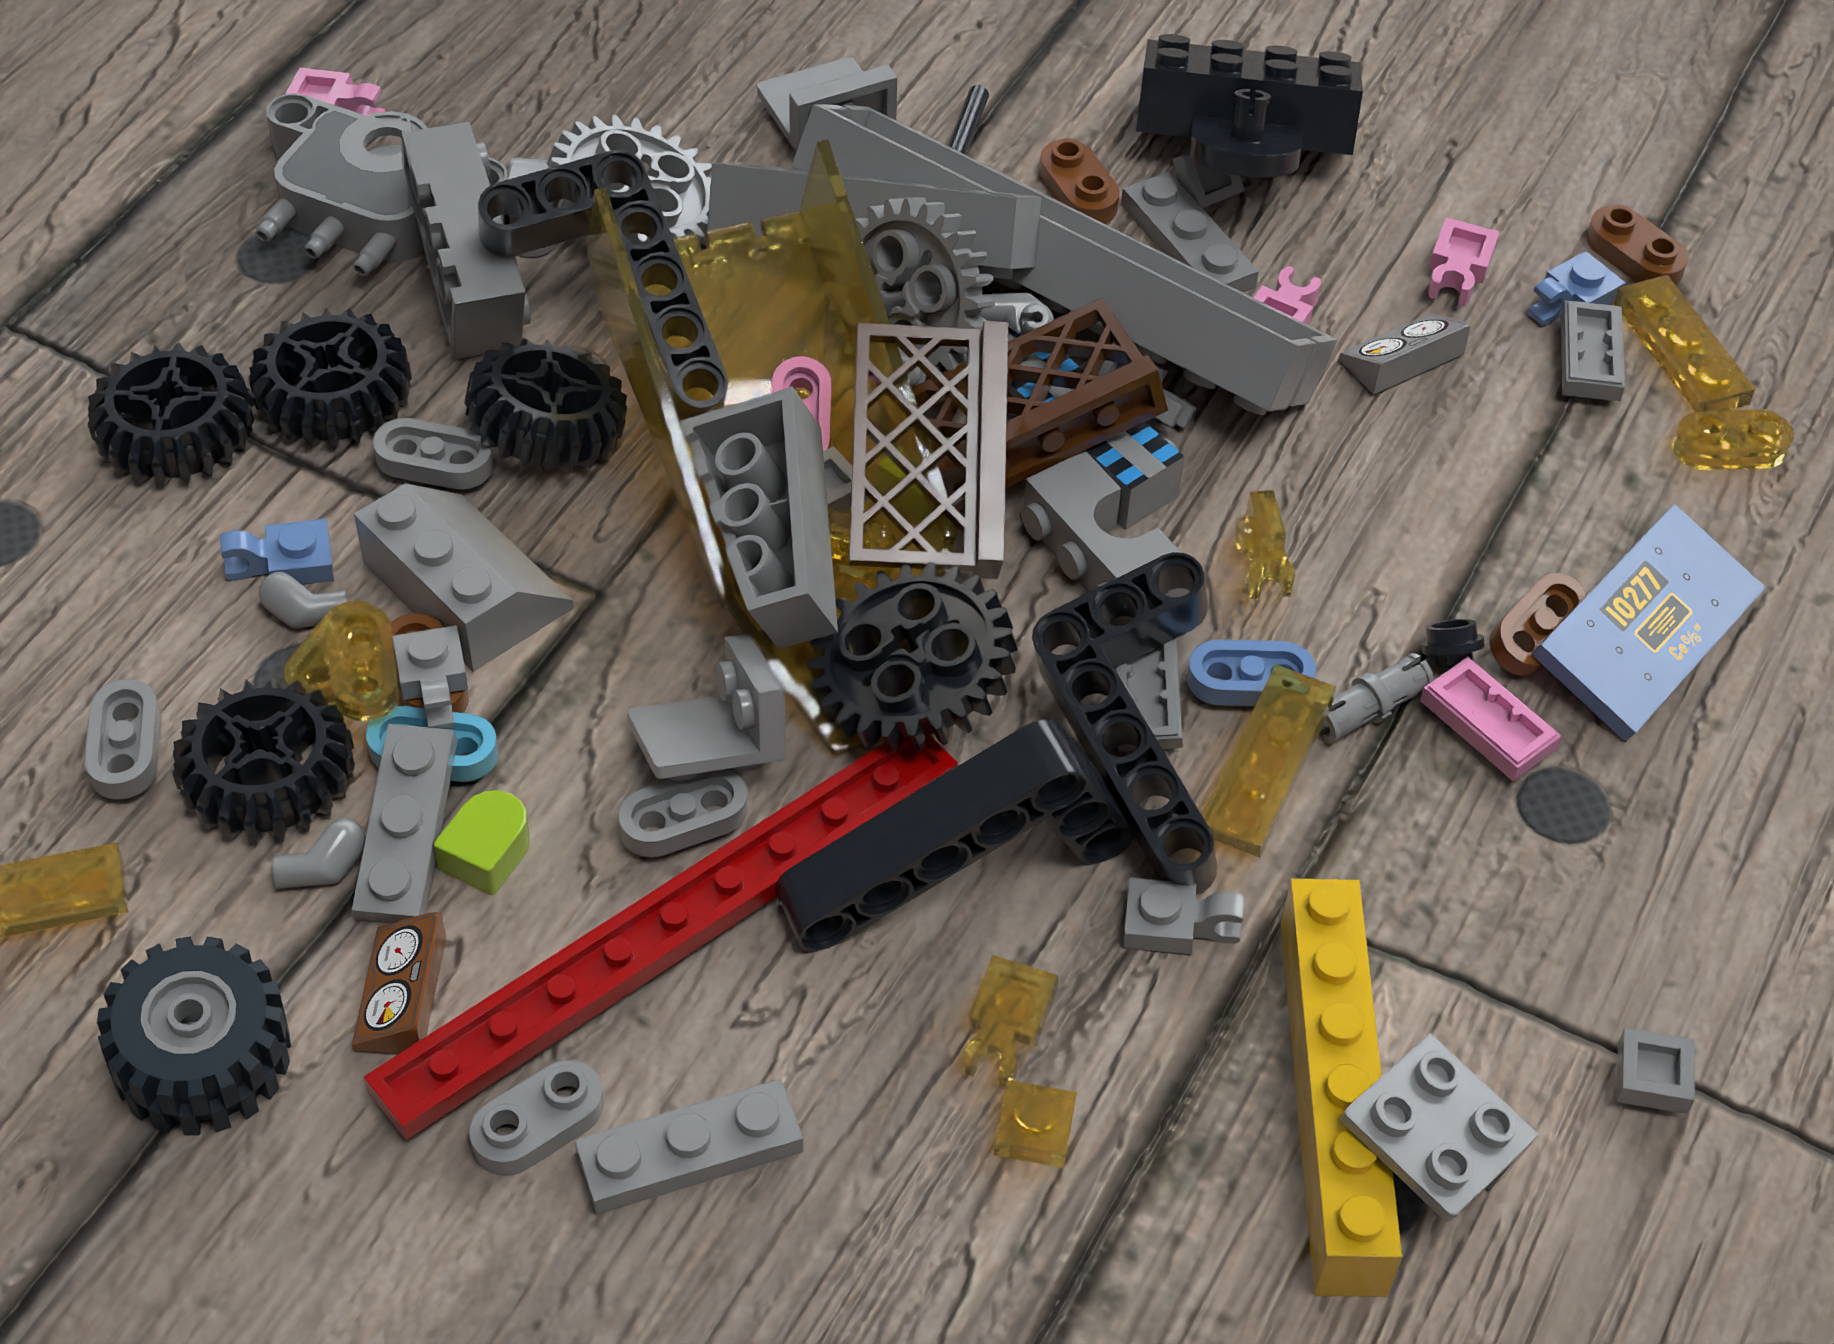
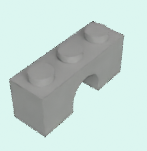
[1021,451,1190,626]

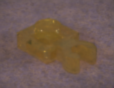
[963,955,1059,1088]

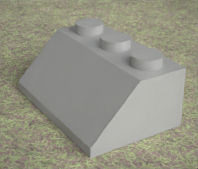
[354,483,574,672]

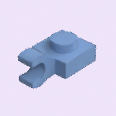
[1526,251,1626,326]
[220,519,334,584]

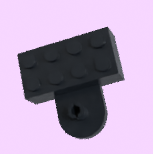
[1136,34,1363,177]

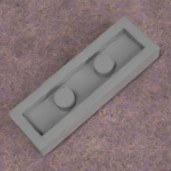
[1121,171,1259,292]
[352,724,458,923]
[574,1079,803,1215]

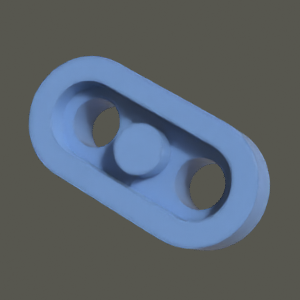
[1187,640,1316,707]

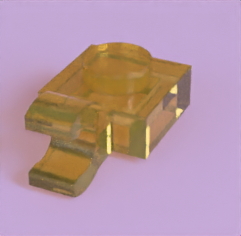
[1236,490,1295,600]

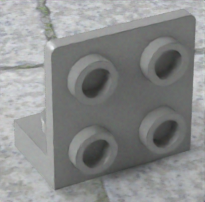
[757,57,898,152]
[627,634,786,781]
[1341,1033,1539,1221]

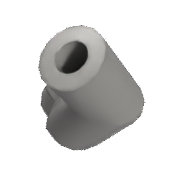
[259,572,350,629]

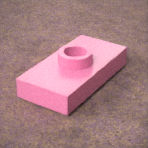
[1420,657,1562,781]

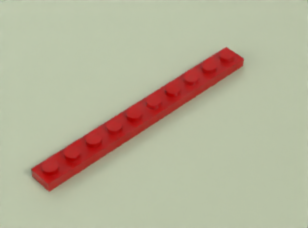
[363,735,958,1140]

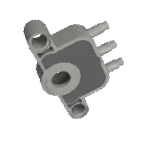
[256,93,510,276]

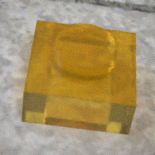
[994,1080,1077,1168]

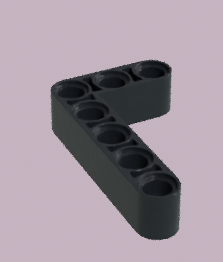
[478,150,728,422]
[1032,552,1217,895]
[775,719,1134,951]

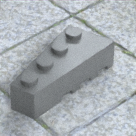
[401,122,531,360]
[678,386,838,649]

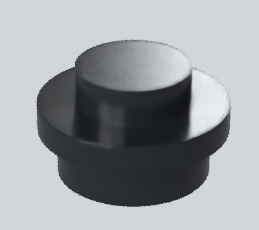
[1421,619,1485,665]

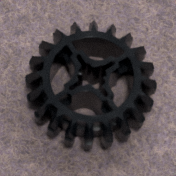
[248,308,412,449]
[464,338,628,473]
[87,342,254,487]
[172,676,355,845]

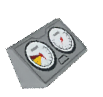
[1339,313,1471,395]

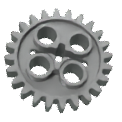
[547,115,715,258]
[830,197,995,381]

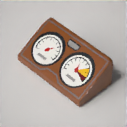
[352,912,446,1054]

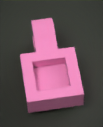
[285,68,386,116]

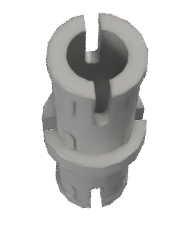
[1309,653,1434,744]

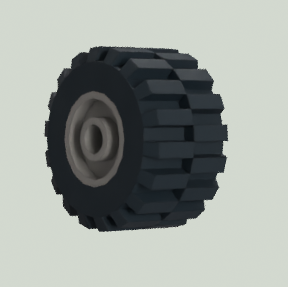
[97,936,291,1135]

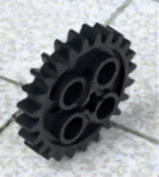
[807,562,1018,753]

